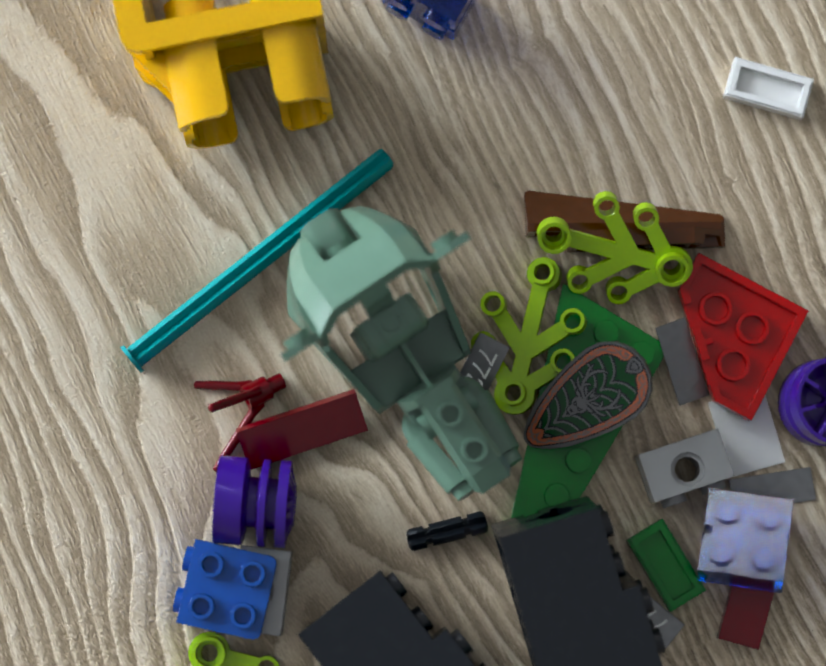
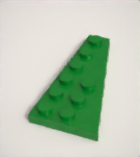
[510,283,664,519]

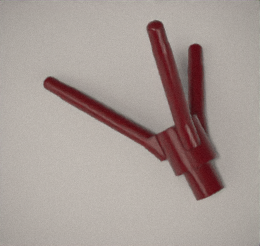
[194,373,286,472]

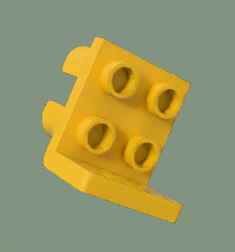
[113,0,334,149]

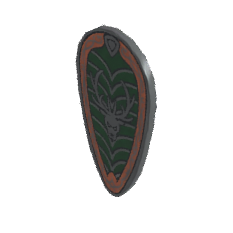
[524,341,653,449]

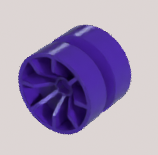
[778,358,826,447]

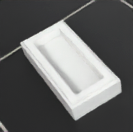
[723,57,814,120]

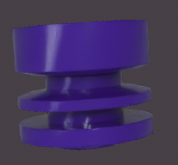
[212,456,297,549]

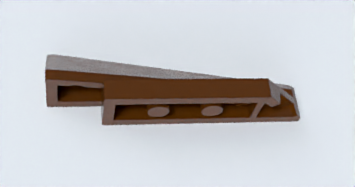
[524,191,725,252]

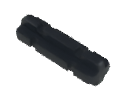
[406,511,488,551]

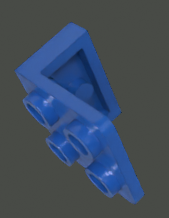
[173,539,277,639]

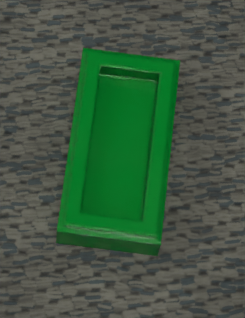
[626,519,706,612]

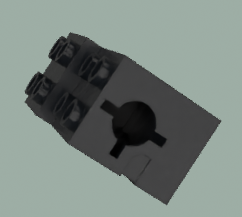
[491,496,666,666]
[298,570,485,666]

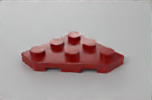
[678,253,809,421]

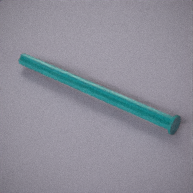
[120,149,394,373]

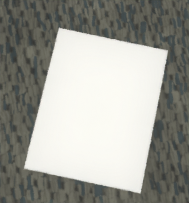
[708,395,785,478]

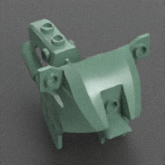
[281,206,522,501]

